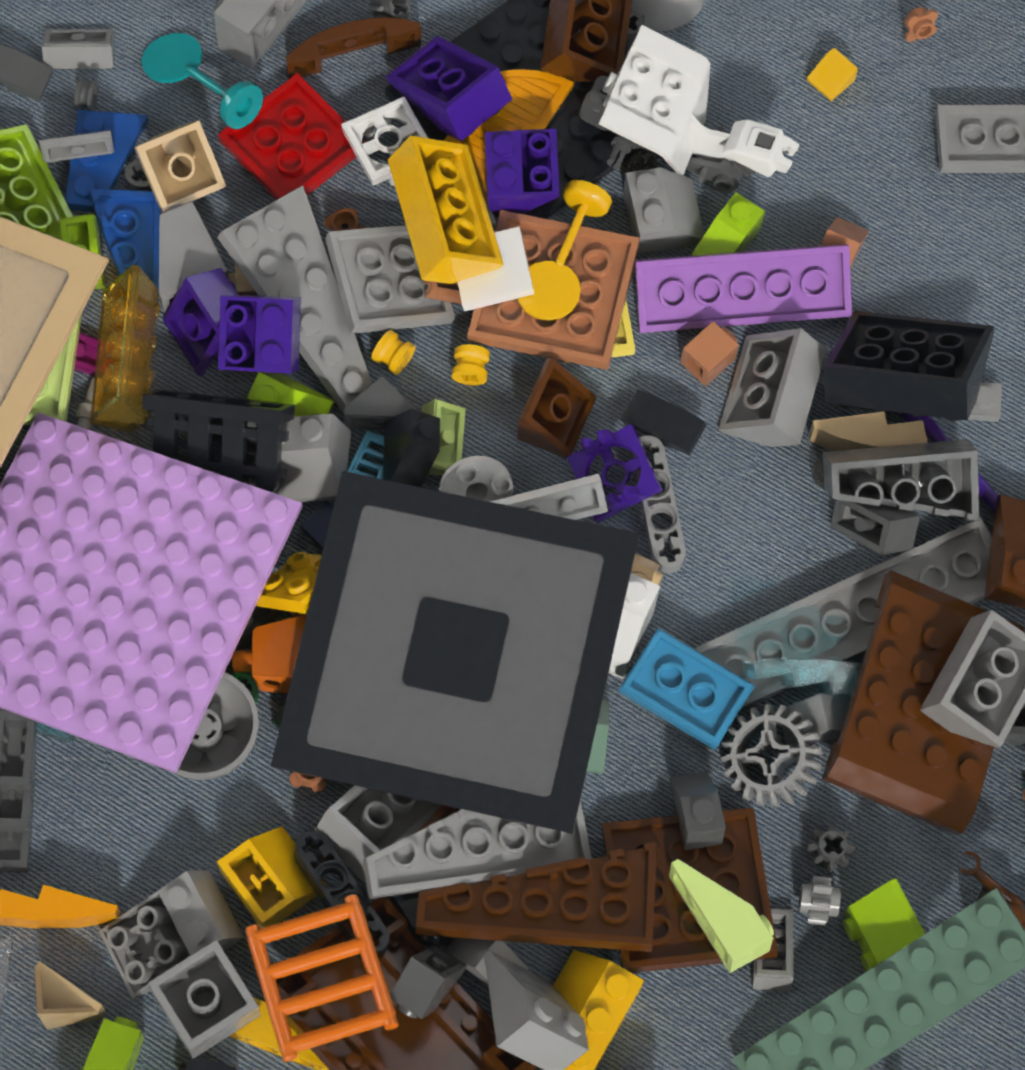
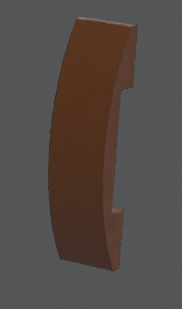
[286,18,421,80]

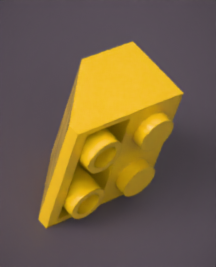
[217,826,327,928]

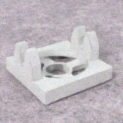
[341,96,428,187]

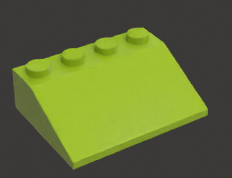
[0,124,73,240]

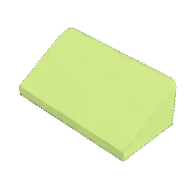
[421,399,466,476]

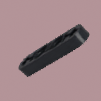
[294,831,389,960]

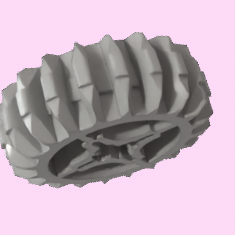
[721,704,824,807]

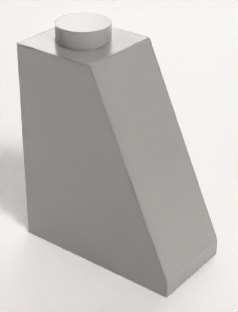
[159,201,229,314]

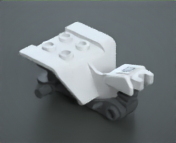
[579,25,799,193]

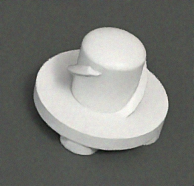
[439,456,513,502]

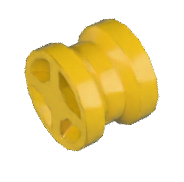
[371,330,416,375]
[452,344,490,386]

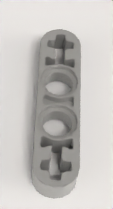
[631,435,686,573]

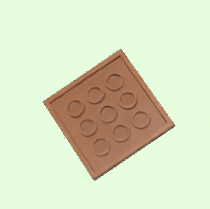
[467,210,640,370]

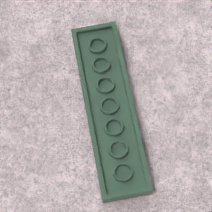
[732,888,1025,1070]

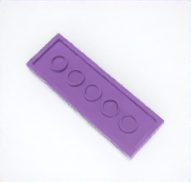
[634,244,852,333]

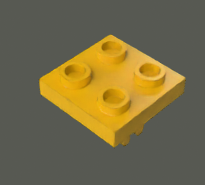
[256,552,322,617]

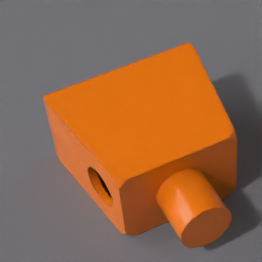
[232,614,307,693]

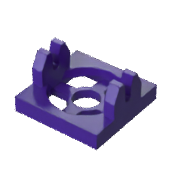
[567,424,663,523]

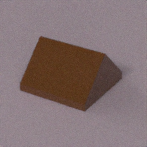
[517,357,597,458]

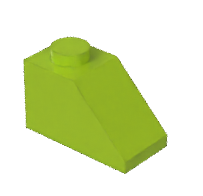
[247,372,335,417]

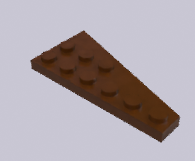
[416,841,657,952]

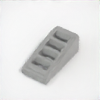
[753,908,793,992]

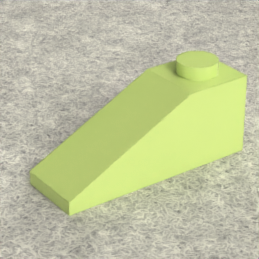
[669,859,774,973]

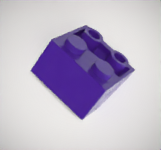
[485,129,560,215]
[218,295,301,374]

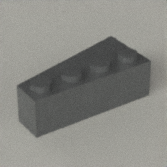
[823,439,979,521]

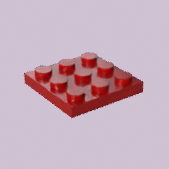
[218,73,366,200]

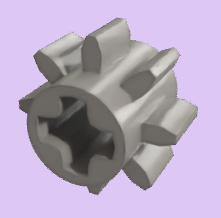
[798,875,841,925]

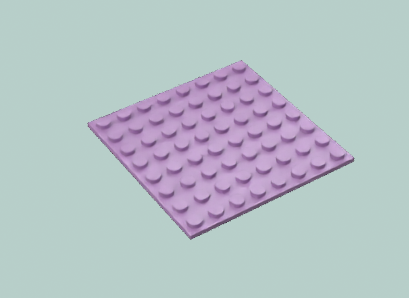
[0,412,303,773]

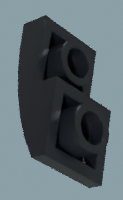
[621,389,707,455]

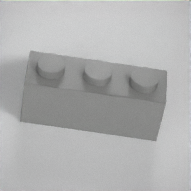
[718,328,827,447]
[920,610,1025,748]

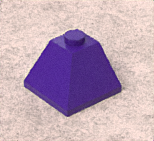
[163,268,238,376]

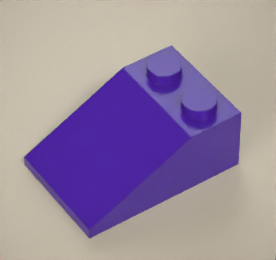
[386,35,512,141]

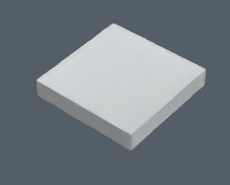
[458,227,535,311]

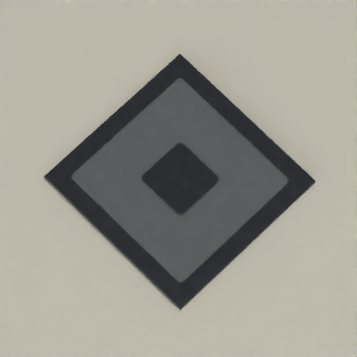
[271,471,639,834]

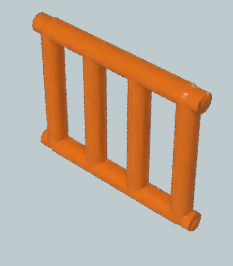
[245,894,399,1062]

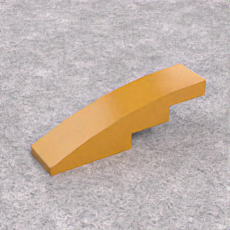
[0,885,121,929]

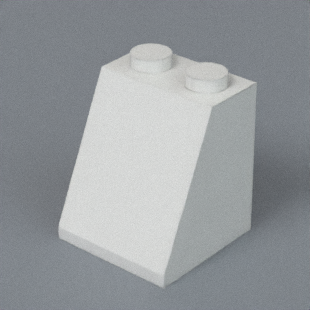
[609,573,660,679]

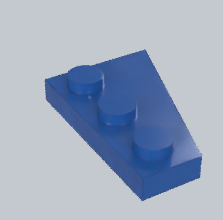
[65,110,149,212]
[89,188,161,295]

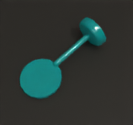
[141,33,263,129]

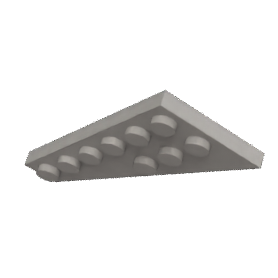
[217,185,372,413]
[362,799,592,899]

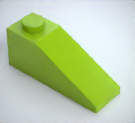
[691,192,765,256]

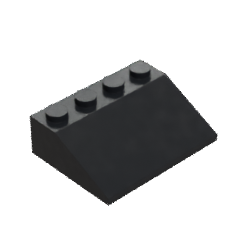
[824,310,994,421]

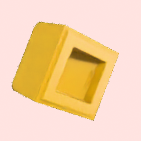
[806,48,858,102]

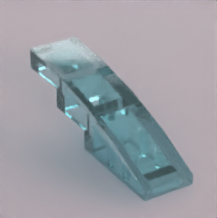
[741,657,862,695]

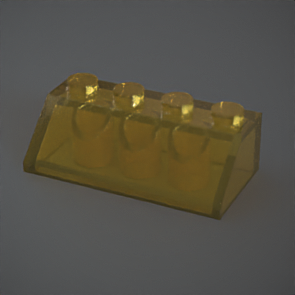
[90,265,160,433]

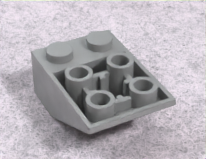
[98,870,244,999]

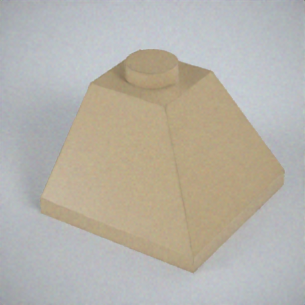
[134,120,227,214]

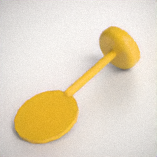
[517,180,612,321]

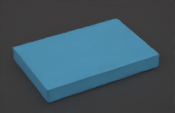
[618,628,755,751]

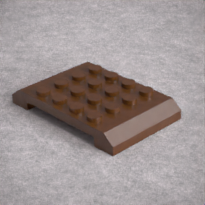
[822,570,1024,835]
[276,897,537,1070]

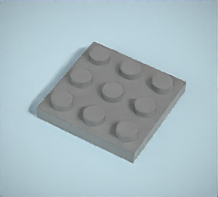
[325,225,455,334]

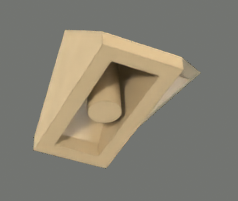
[34,961,106,1029]

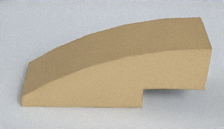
[808,412,928,451]

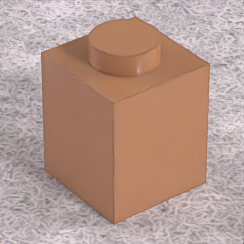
[680,321,739,387]

